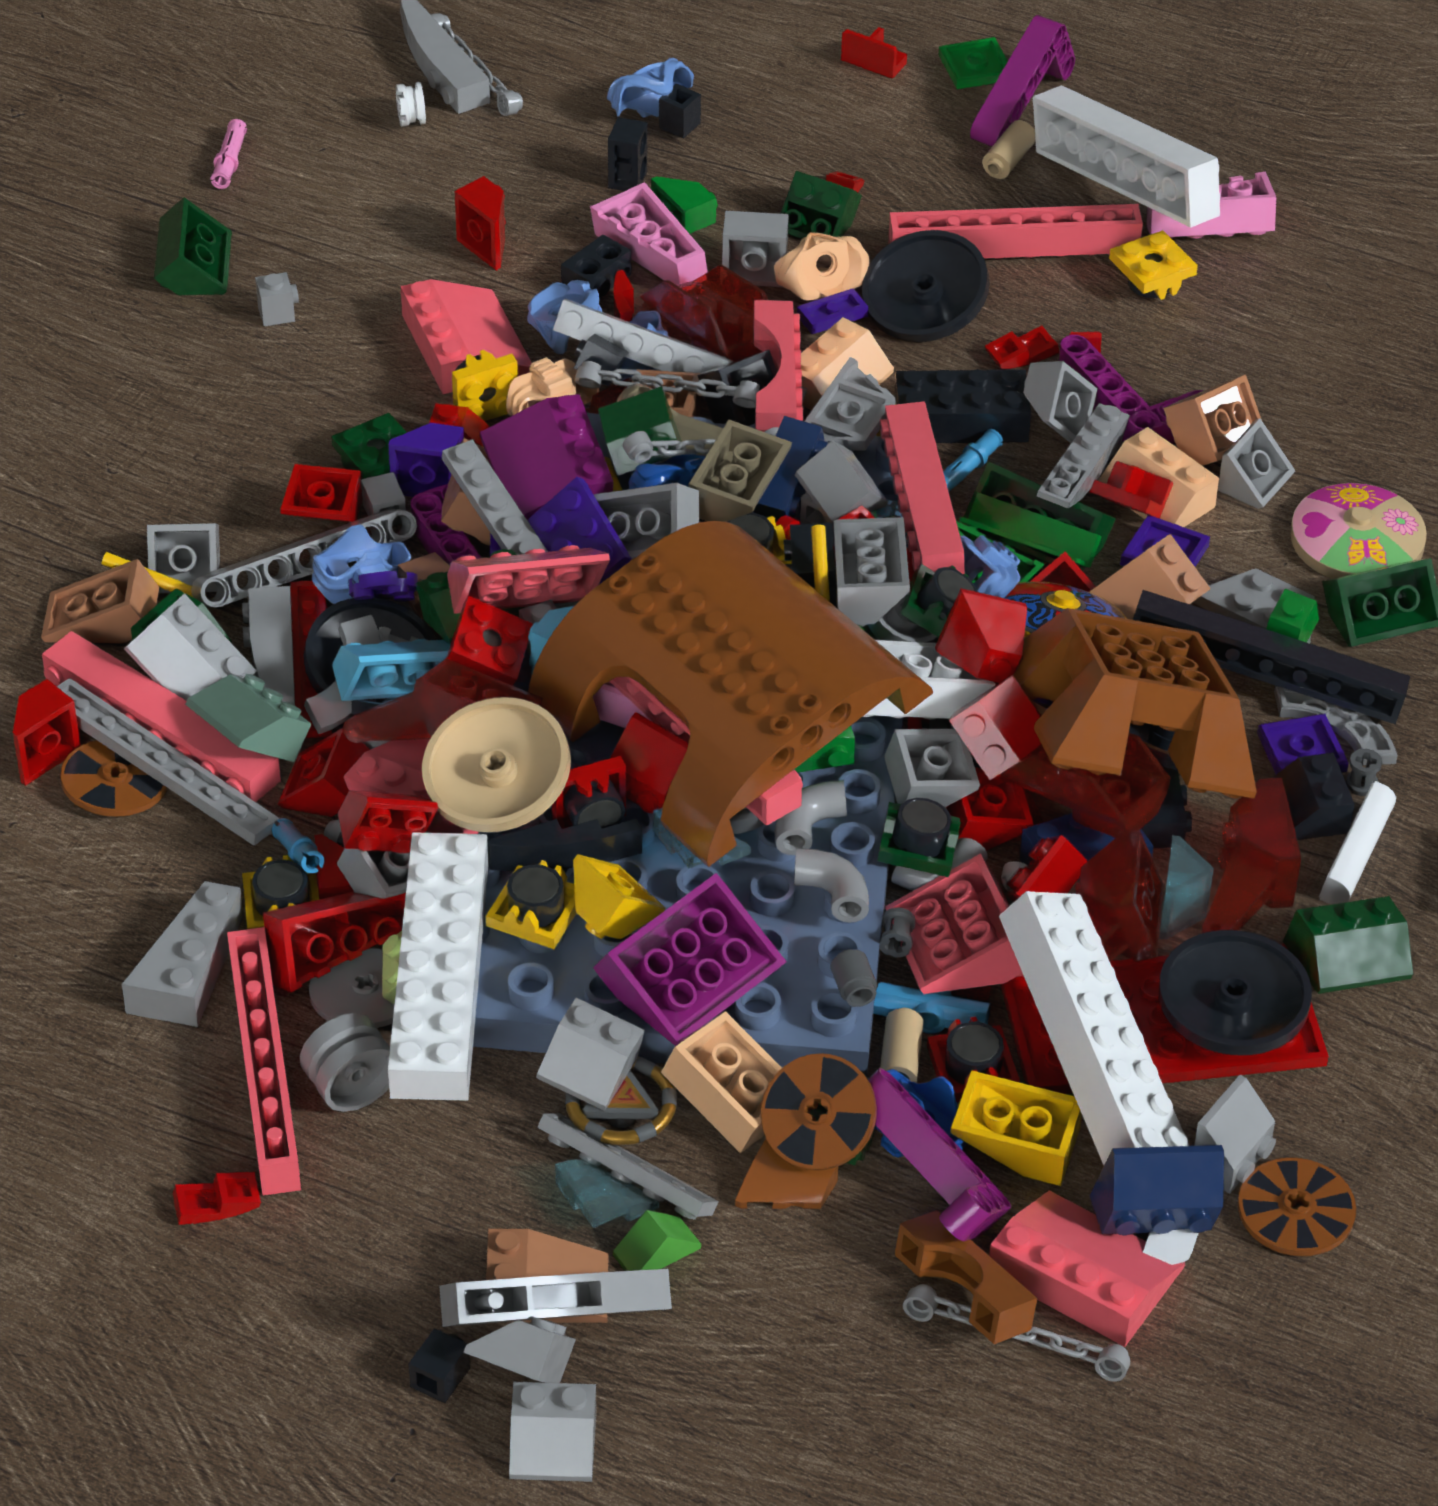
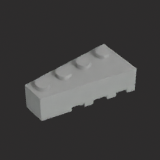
[122,881,243,1027]

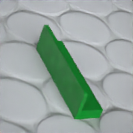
[958,492,1102,568]

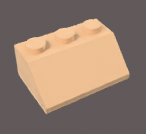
[801,317,894,410]
[1098,427,1219,527]
[661,1011,782,1153]

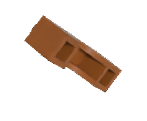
[895,1210,1037,1344]

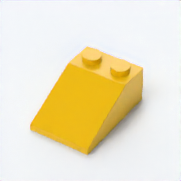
[950,1070,1082,1186]

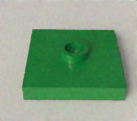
[938,37,1008,90]

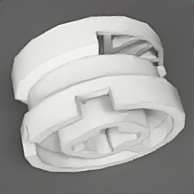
[396,82,426,127]

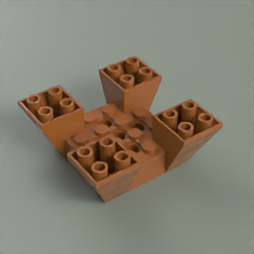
[1014,608,1257,799]

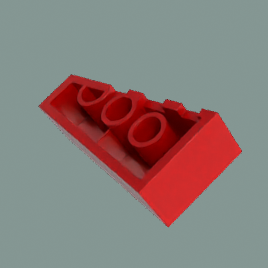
[263,891,406,993]

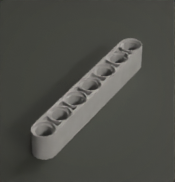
[191,509,417,607]

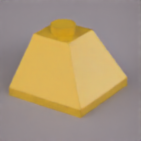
[573,854,666,939]

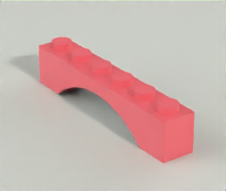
[753,300,803,432]

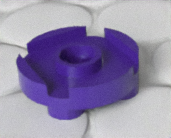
[348,571,418,602]

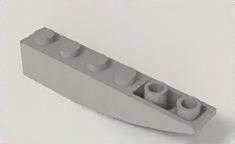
[1037,403,1130,508]
[440,1269,672,1327]

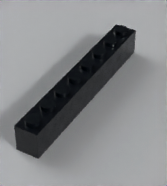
[1133,590,1410,724]

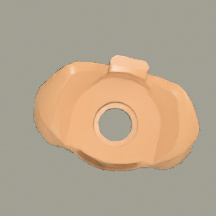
[774,233,869,301]
[506,357,599,416]

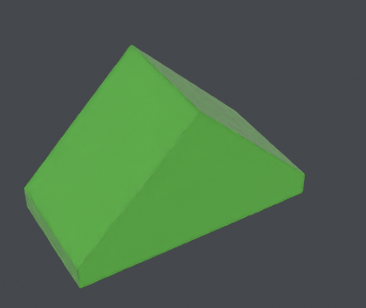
[613,1210,701,1271]

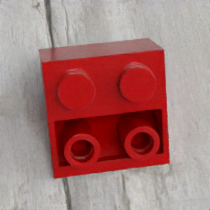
[338,790,438,854]
[1005,835,1090,902]

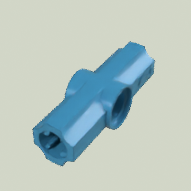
[873,982,991,1034]

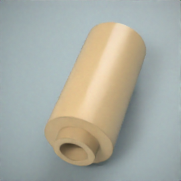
[982,120,1036,179]
[880,1008,924,1083]

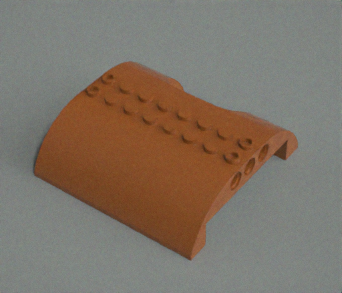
[528,521,933,867]

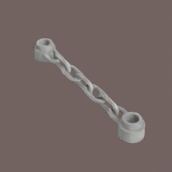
[430,13,523,116]
[575,361,760,408]
[623,427,779,463]
[903,1284,1131,1382]

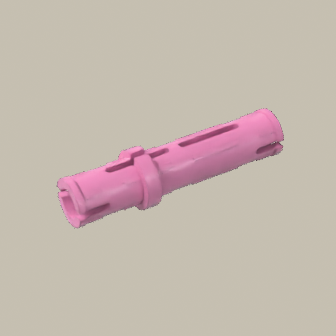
[211,119,247,189]

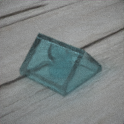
[1159,836,1214,940]

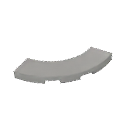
[304,615,380,735]
[1274,685,1398,765]

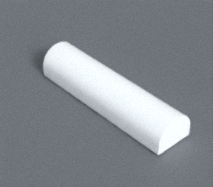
[1319,781,1396,904]

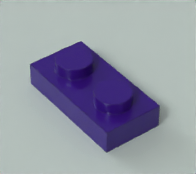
[797,288,868,334]

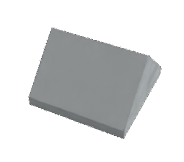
[1218,418,1295,509]
[795,440,888,526]

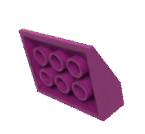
[480,394,613,521]
[593,873,787,1046]

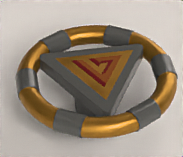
[565,1056,677,1145]

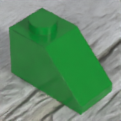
[651,176,718,234]
[1266,589,1319,642]

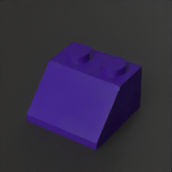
[388,423,464,497]

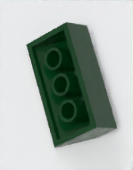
[961,462,1116,571]

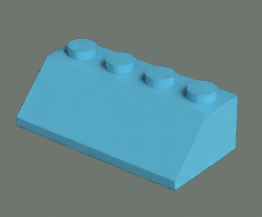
[332,639,479,701]

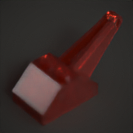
[343,658,543,743]
[1201,778,1301,934]
[1075,831,1164,962]

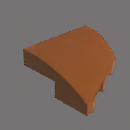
[735,1139,838,1209]

